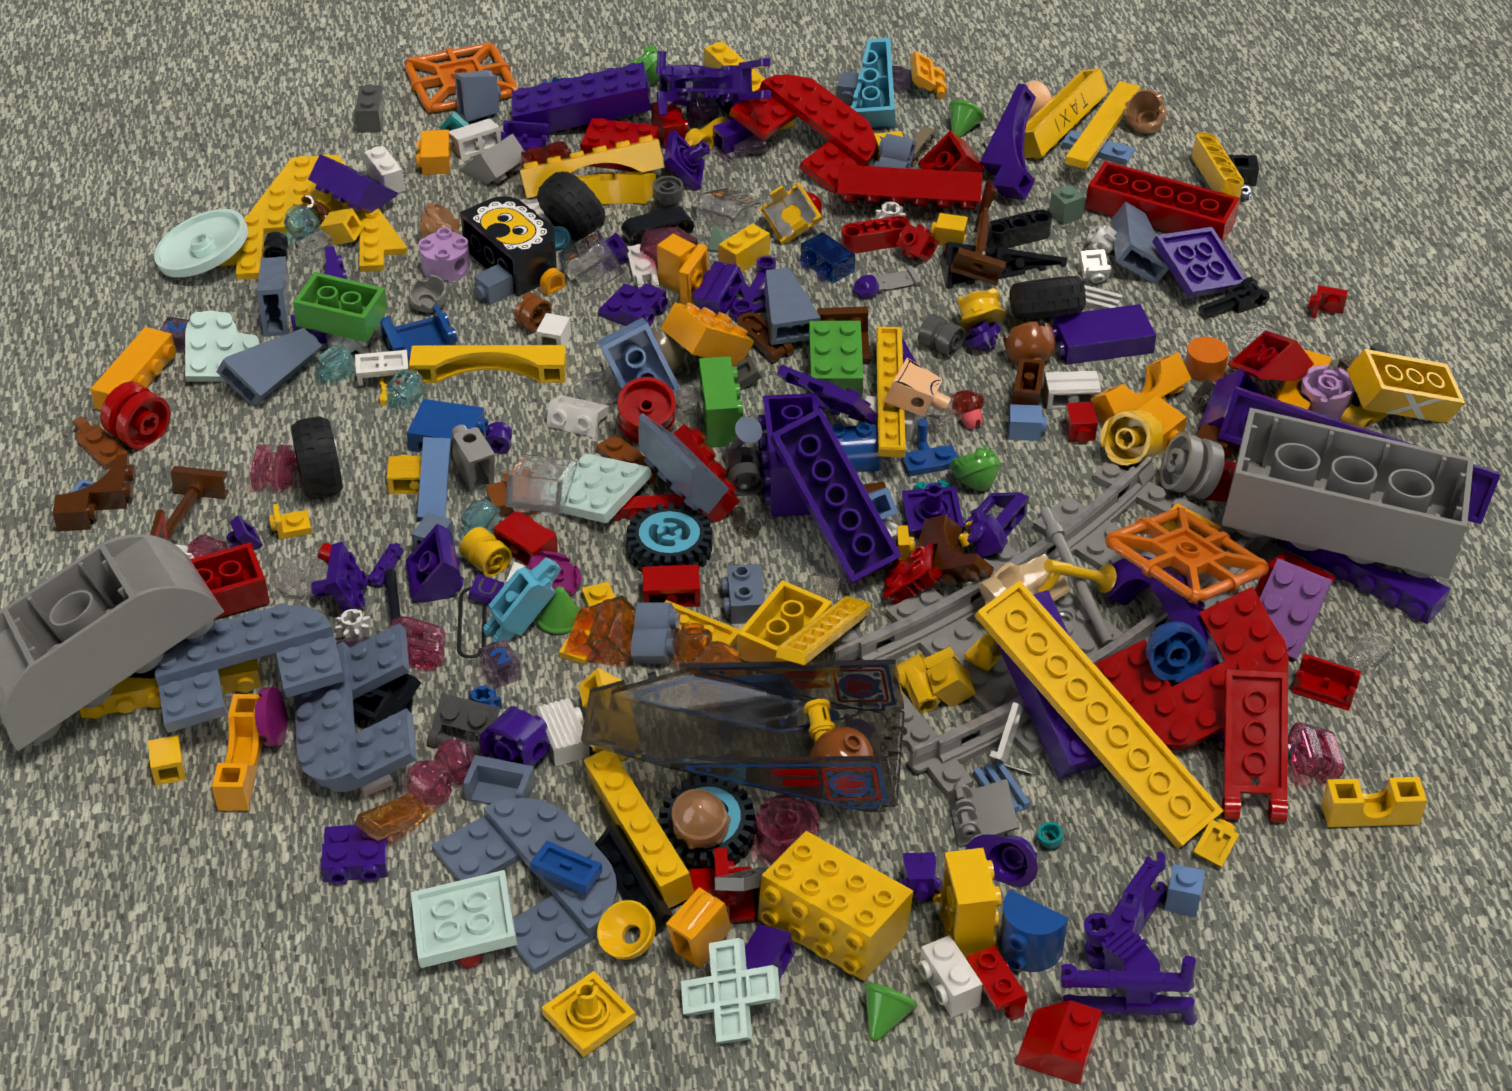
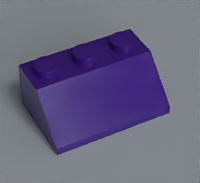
[308,154,398,212]
[1198,369,1265,451]

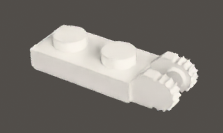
[627,244,659,289]

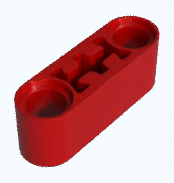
[841,216,910,254]

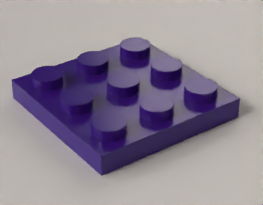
[1152,227,1246,298]

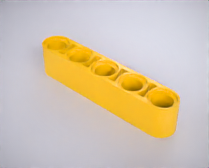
[1191,132,1244,198]

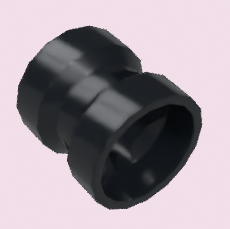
[263,232,288,261]

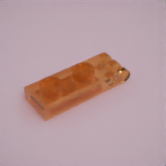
[355,793,435,841]

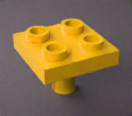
[542,971,636,1057]

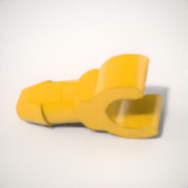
[379,377,398,406]

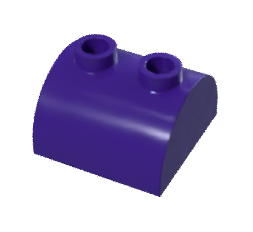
[405,524,464,602]

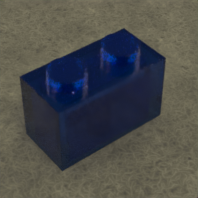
[800,232,855,284]

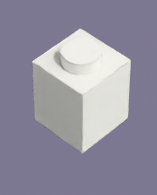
[536,313,571,345]

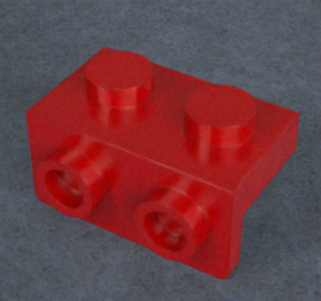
[966,945,1027,1021]

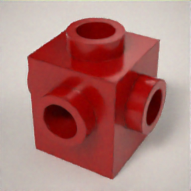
[896,223,940,262]

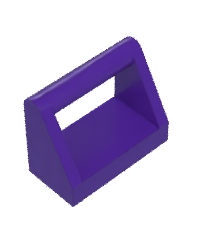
[964,492,1029,537]

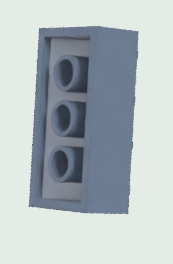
[639,413,729,514]

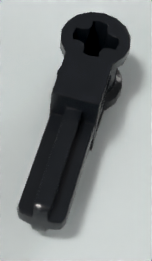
[1198,277,1270,318]

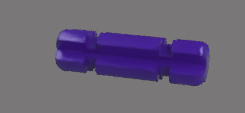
[368,543,404,587]

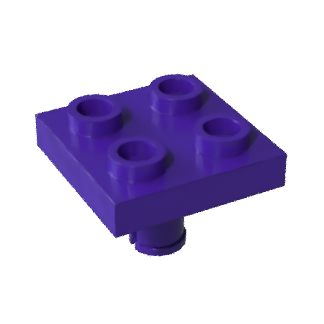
[663,130,710,191]
[901,483,964,538]
[311,542,368,612]

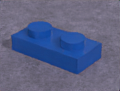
[530,840,602,894]

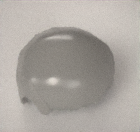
[408,275,447,313]

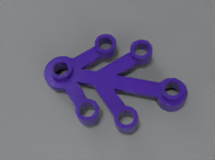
[730,256,776,320]

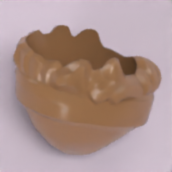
[1125,89,1167,134]
[419,203,461,239]
[671,789,731,849]

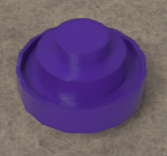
[964,320,1001,351]

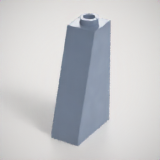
[1112,202,1169,284]
[257,256,289,337]
[764,267,821,345]
[216,328,322,407]

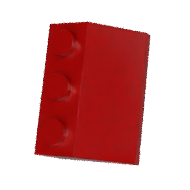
[1227,330,1314,381]

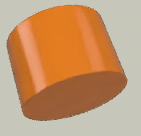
[1185,337,1229,383]

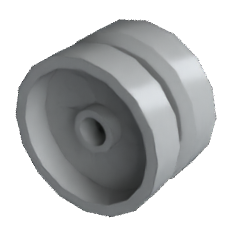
[1160,432,1225,499]

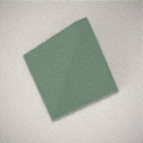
[708,225,732,253]

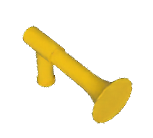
[1038,559,1117,593]

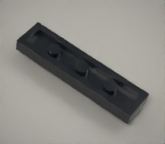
[594,824,673,936]

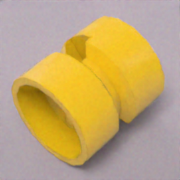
[459,527,512,578]

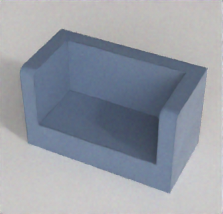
[463,755,535,805]

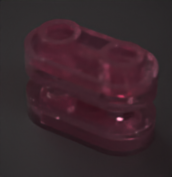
[250,444,297,489]
[389,616,446,670]
[1288,722,1345,782]

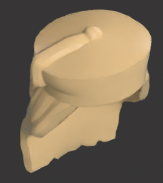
[978,554,1070,604]

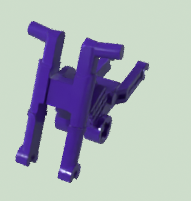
[656,51,771,116]
[1061,852,1197,1025]

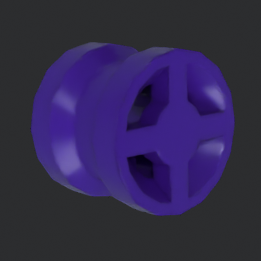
[485,422,512,454]

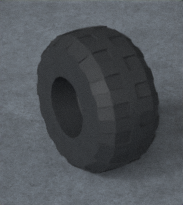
[537,171,606,242]
[1009,276,1086,319]
[291,416,343,499]

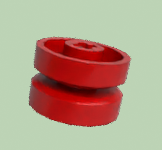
[617,377,676,443]
[100,381,171,450]

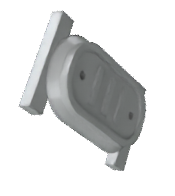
[870,266,921,292]

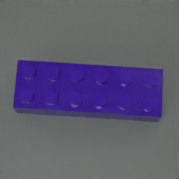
[512,62,652,132]
[770,408,902,586]
[995,590,1103,779]

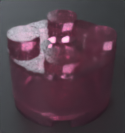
[756,794,819,865]

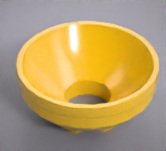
[597,900,656,960]

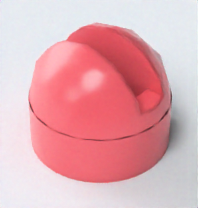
[960,409,983,430]

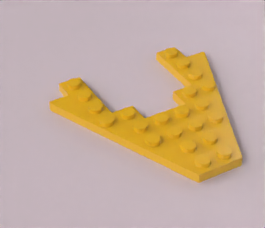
[218,154,407,280]

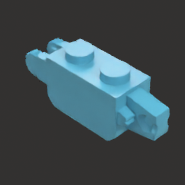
[483,557,562,648]

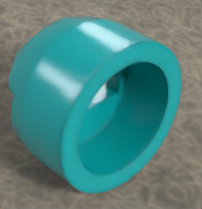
[1037,822,1063,850]

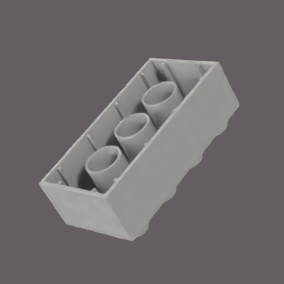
[1222,408,1474,579]

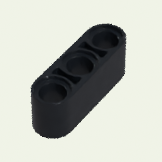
[621,206,694,246]
[986,209,1052,249]

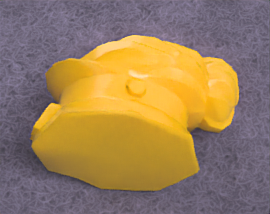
[957,288,1007,330]

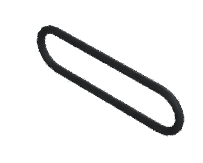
[457,587,487,659]

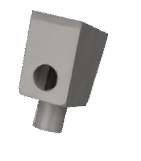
[451,425,495,492]

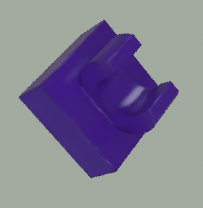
[597,233,629,266]
[226,515,263,550]

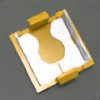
[759,181,823,244]

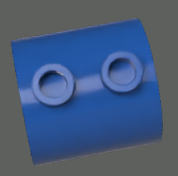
[831,422,880,472]
[998,889,1068,972]

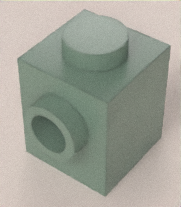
[1049,185,1085,225]

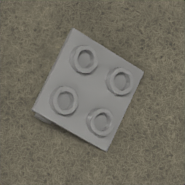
[949,779,1019,847]

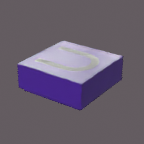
[468,574,504,605]

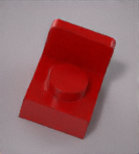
[1308,285,1348,318]

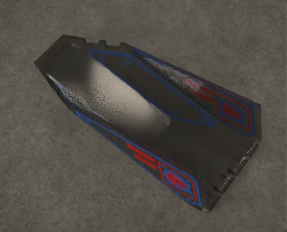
[581,659,905,812]

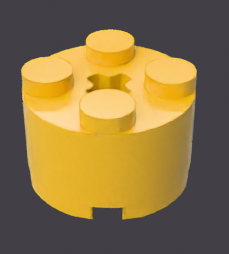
[1100,410,1163,465]

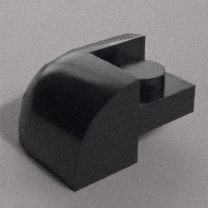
[353,673,421,723]

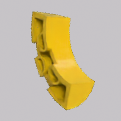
[575,171,656,205]

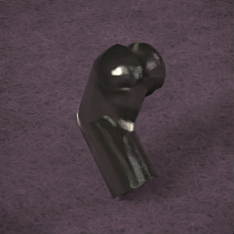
[1192,378,1215,413]
[732,507,762,538]

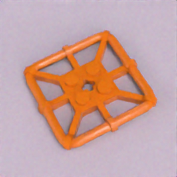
[404,42,518,114]
[1105,507,1269,604]

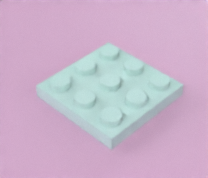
[541,453,652,523]
[411,870,518,968]

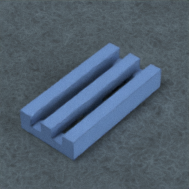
[973,760,1030,813]

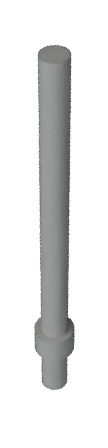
[1040,507,1113,646]

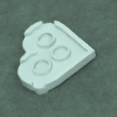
[185,310,260,382]

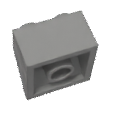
[459,134,528,185]

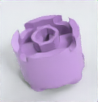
[419,227,470,282]
[1299,365,1354,420]

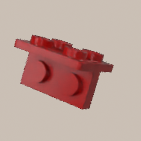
[689,848,755,923]

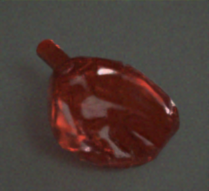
[948,390,985,413]

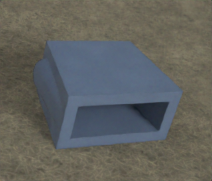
[454,70,501,122]

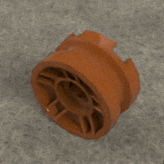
[513,292,552,333]

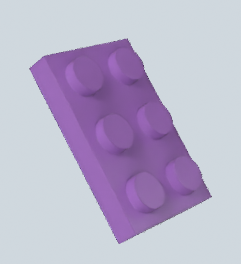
[1260,559,1333,660]

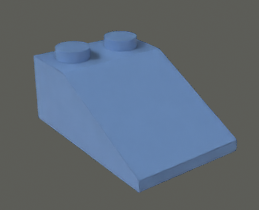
[597,318,681,395]

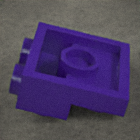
[598,283,668,326]
[321,822,388,884]

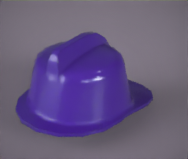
[966,834,1038,887]

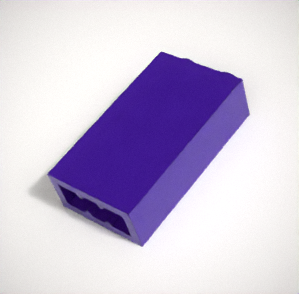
[1052,304,1156,365]

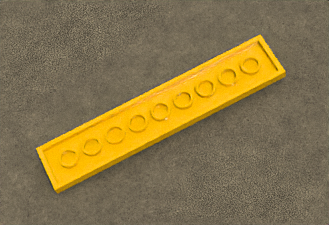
[974,580,1223,849]

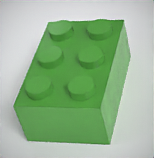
[293,272,387,342]
[809,321,863,397]
[699,356,743,448]

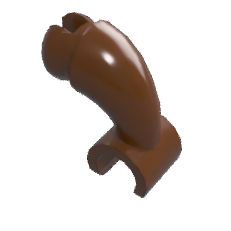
[300,195,331,225]

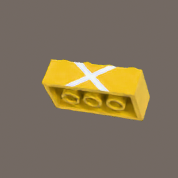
[1347,349,1465,423]

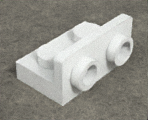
[546,395,609,437]

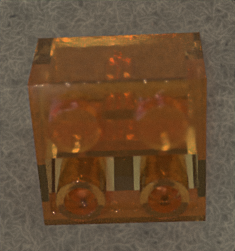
[564,595,636,665]

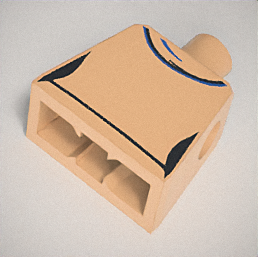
[884,358,951,416]

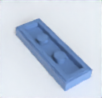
[417,437,451,519]

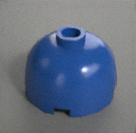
[1145,621,1208,683]

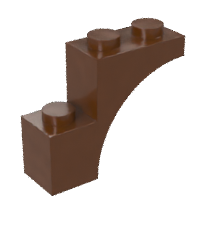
[52,454,136,532]
[917,515,994,586]

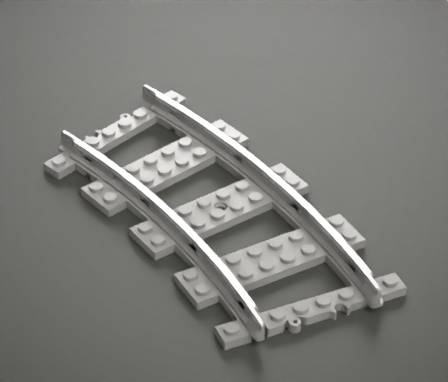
[829,456,1296,798]

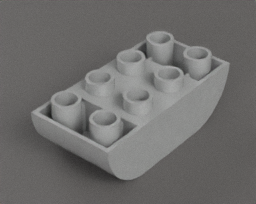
[0,534,224,751]

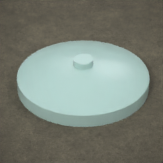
[154,209,248,277]

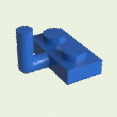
[901,419,958,477]

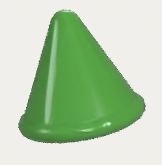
[949,99,985,137]
[535,586,582,635]
[864,982,918,1041]

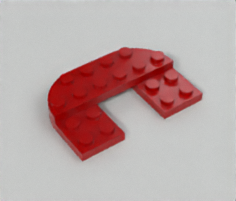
[729,74,876,194]
[1094,586,1289,750]

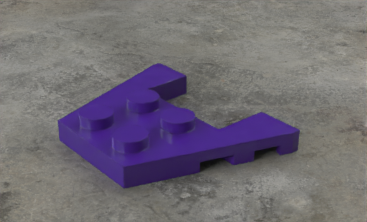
[777,364,877,424]

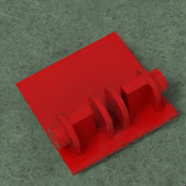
[884,542,942,605]

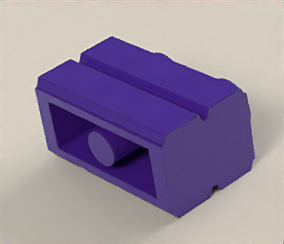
[692,261,745,315]

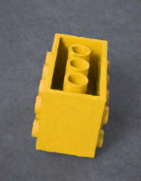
[757,831,913,981]

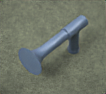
[721,417,762,460]

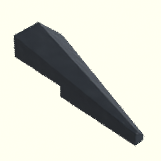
[941,242,1067,288]

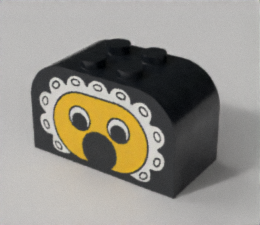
[460,196,557,297]

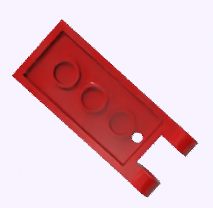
[1222,669,1288,823]

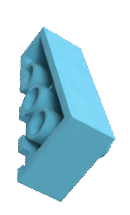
[851,38,896,128]

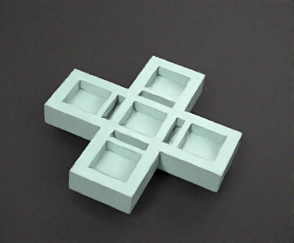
[681,938,781,1044]

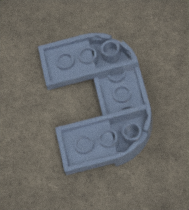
[155,603,346,733]
[295,623,417,792]
[431,798,617,975]

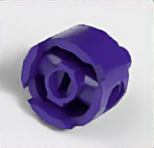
[479,706,550,766]

